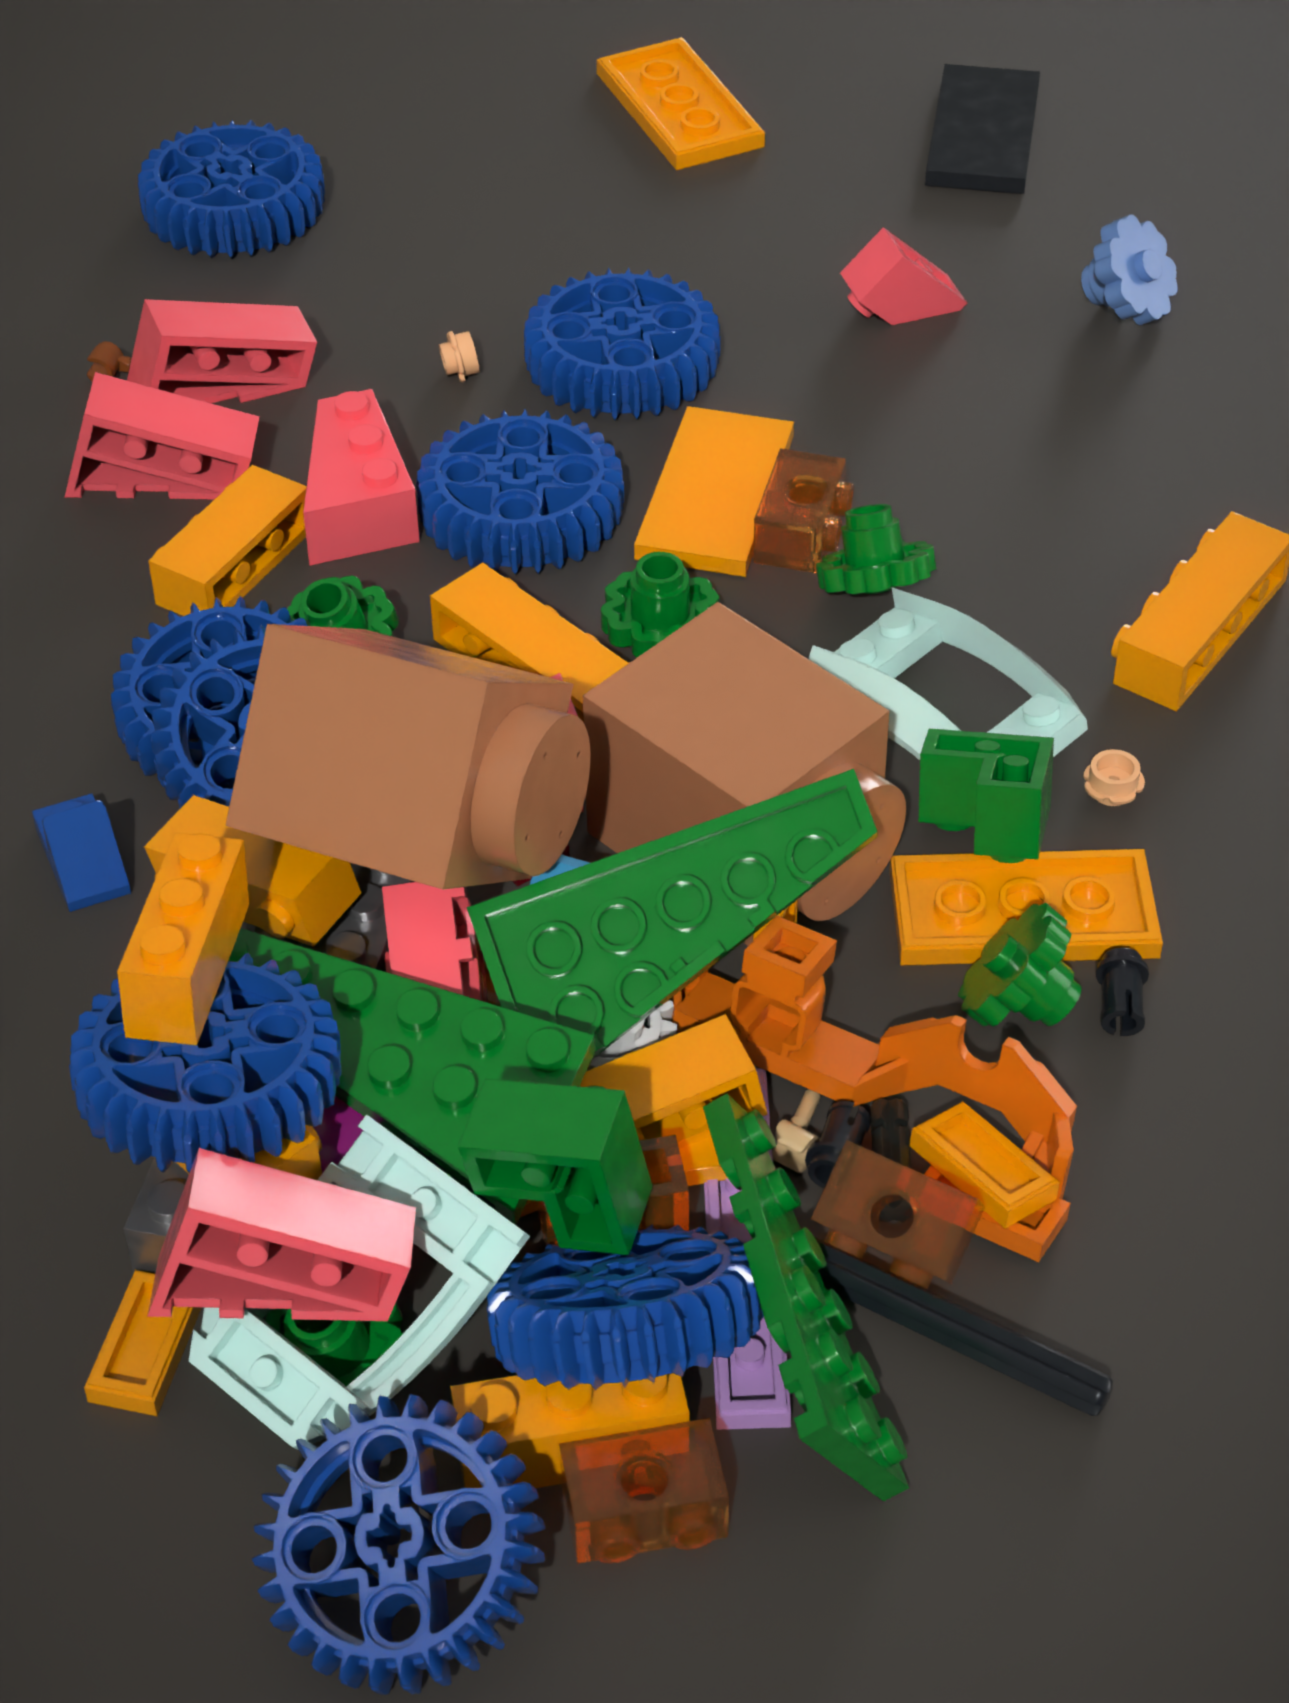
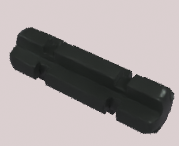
[870,1098,913,1223]

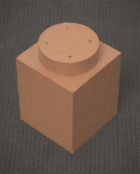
[583,602,906,946]
[225,624,591,890]

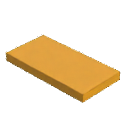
[596,37,765,171]
[634,406,794,577]
[889,849,1163,966]

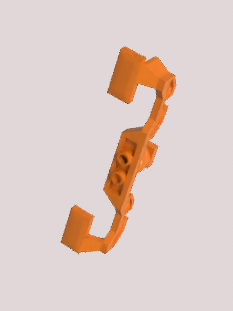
[485,916,1077,1263]

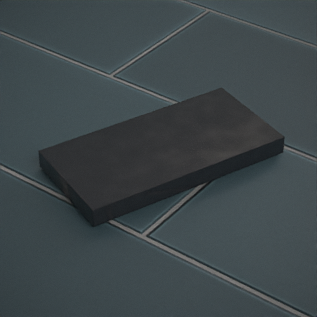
[925,64,1040,194]

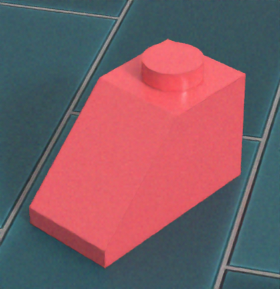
[840,227,967,325]

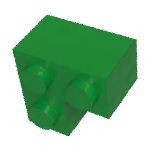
[918,728,1054,863]
[457,1078,653,1255]

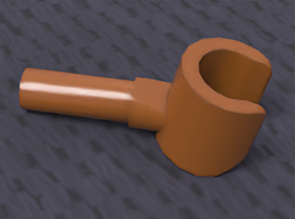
[87,342,132,381]

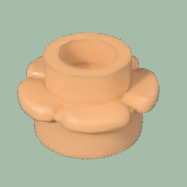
[439,331,480,383]
[1083,749,1145,806]

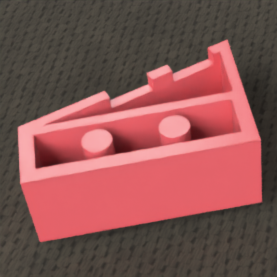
[127,299,317,403]
[64,372,259,500]
[303,389,420,566]
[382,882,488,1003]
[147,1148,416,1321]

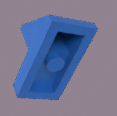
[32,793,131,912]

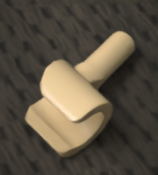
[772,1089,821,1173]

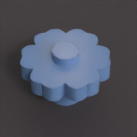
[1081,214,1178,325]

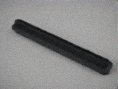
[815,1237,1113,1416]

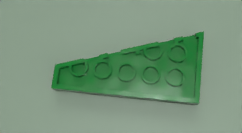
[467,769,878,1059]
[229,928,596,1225]
[703,1093,910,1502]

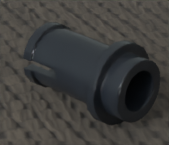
[1096,948,1149,1036]
[805,1101,871,1190]

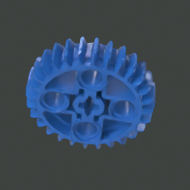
[138,119,325,259]
[524,267,721,420]
[416,409,624,575]
[111,596,307,789]
[151,625,266,809]
[69,953,342,1173]
[487,1224,764,1390]
[252,1394,546,1695]

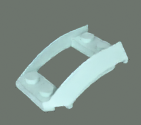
[809,588,1088,760]
[189,1114,530,1450]

